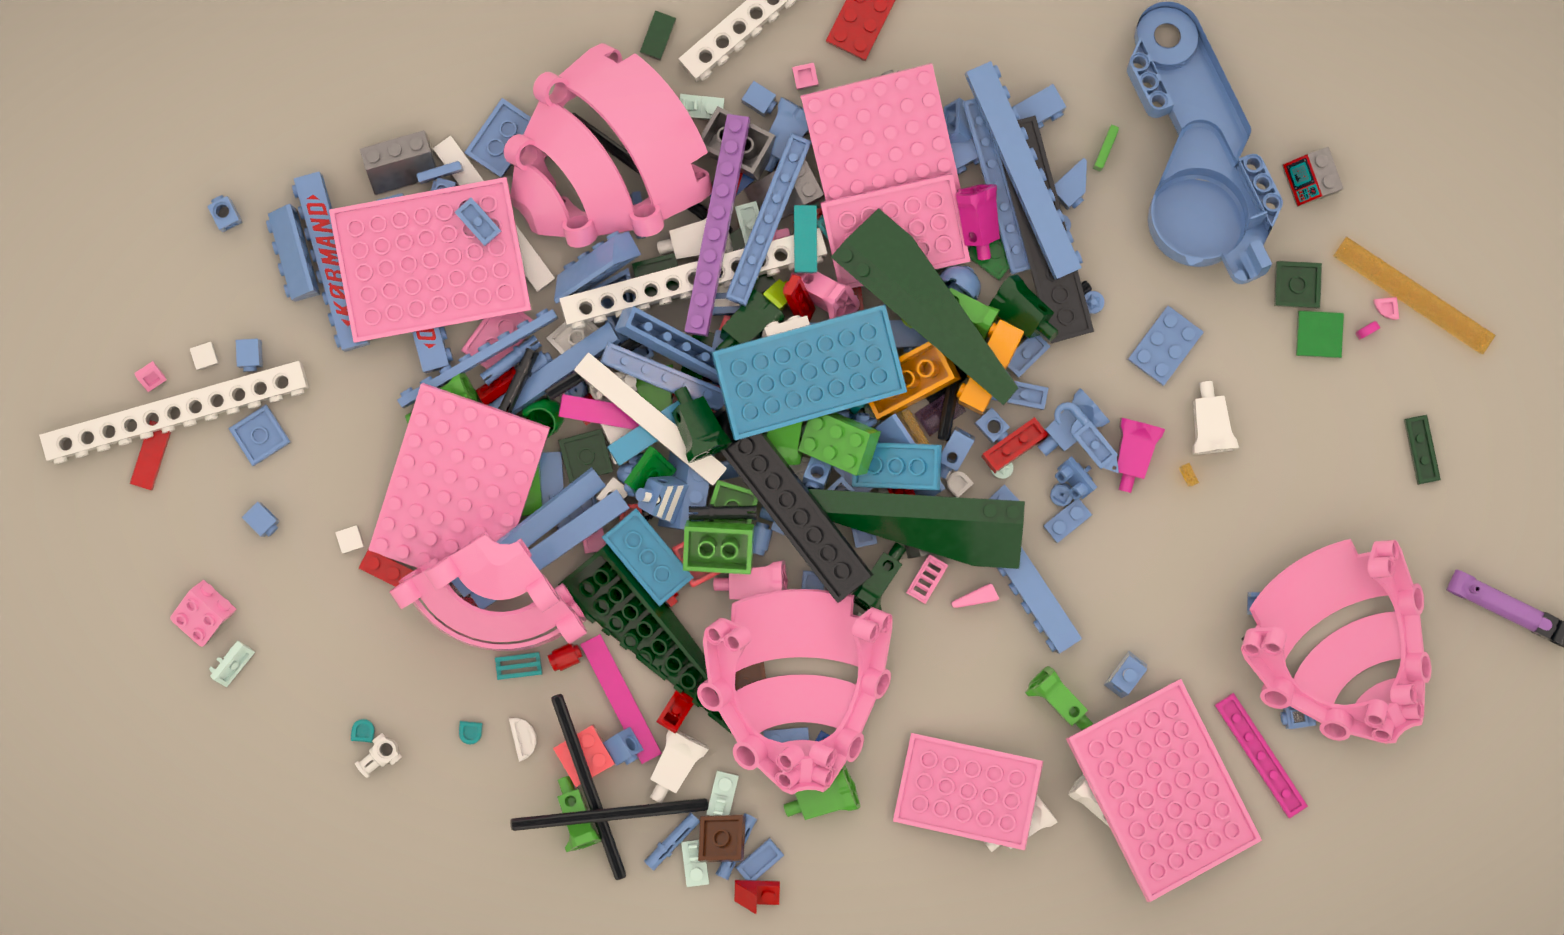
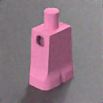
[790,271,860,319]
[713,560,788,600]

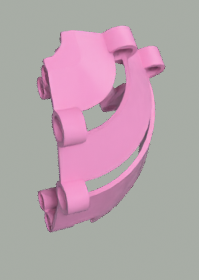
[504,43,712,248]
[389,532,587,651]
[1241,539,1431,744]
[697,589,893,795]

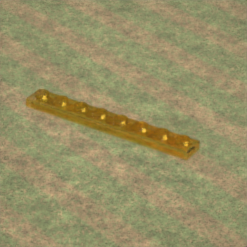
[1333,237,1496,355]

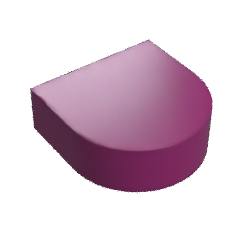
[1355,321,1380,340]

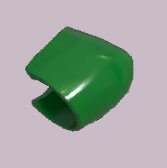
[522,398,565,438]

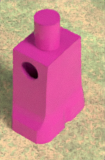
[955,184,1000,260]
[1115,418,1165,493]

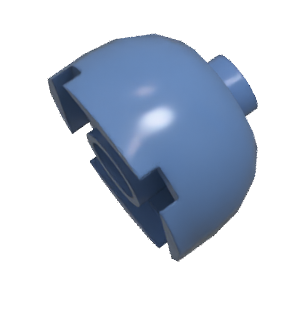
[940,266,981,300]

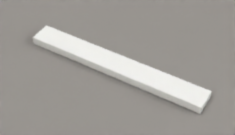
[433,135,555,292]
[574,352,727,486]

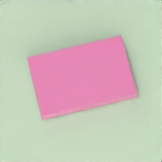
[461,312,533,369]

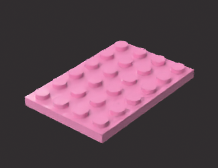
[820,173,971,288]
[893,733,1044,850]

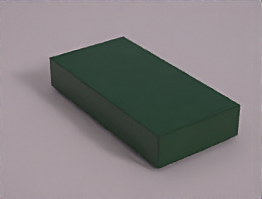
[640,10,676,61]

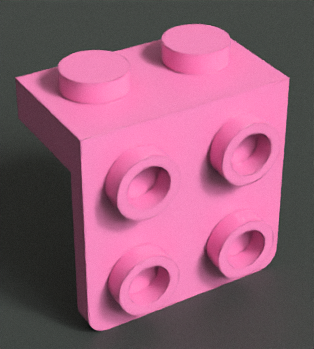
[170,580,237,647]

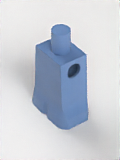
[765,97,809,173]
[1037,388,1110,456]

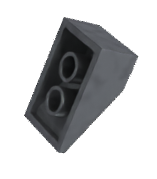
[744,159,824,221]

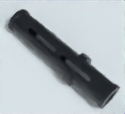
[498,348,539,414]
[689,504,757,522]

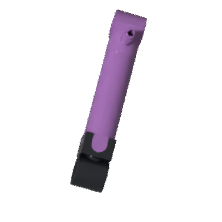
[1446,569,1564,648]

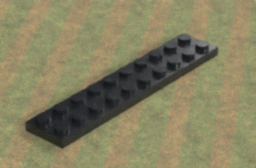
[999,115,1094,344]
[714,405,873,603]

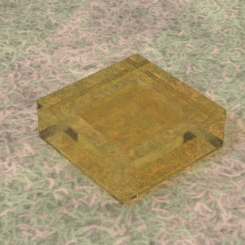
[1179,463,1199,487]

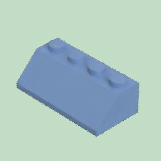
[266,204,320,302]
[554,231,641,304]
[874,414,946,496]
[658,451,715,530]

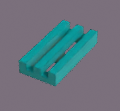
[495,652,542,680]

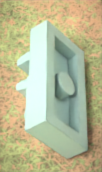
[680,94,724,120]
[735,201,759,246]
[209,641,255,687]
[706,770,739,816]
[681,839,709,887]

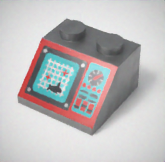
[1282,147,1344,207]

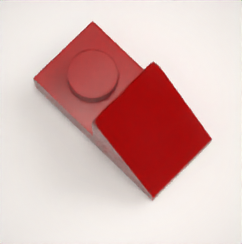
[656,690,694,734]
[734,880,780,914]

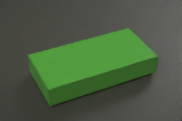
[1093,124,1119,171]

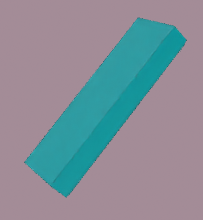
[794,205,817,273]

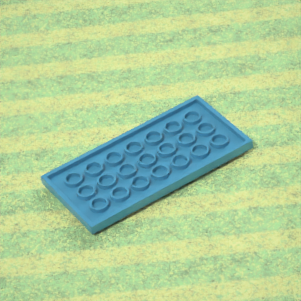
[711,304,907,440]

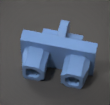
[1055,456,1097,500]

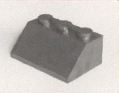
[701,106,776,181]
[360,130,436,195]

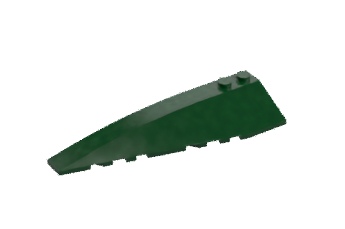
[831,208,1019,405]
[808,489,1025,569]
[558,544,731,733]

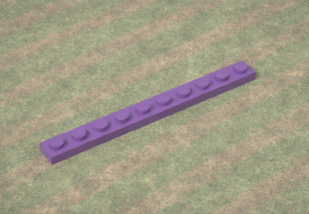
[684,114,750,337]

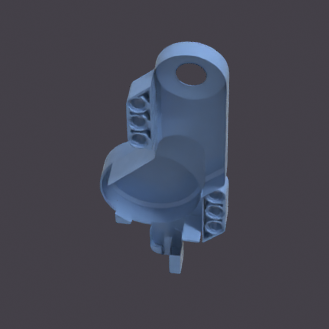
[1127,2,1283,284]

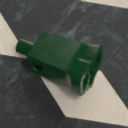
[989,274,1059,341]
[715,289,785,350]
[672,386,732,463]
[851,542,906,611]

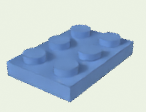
[464,98,531,178]
[1127,306,1204,386]

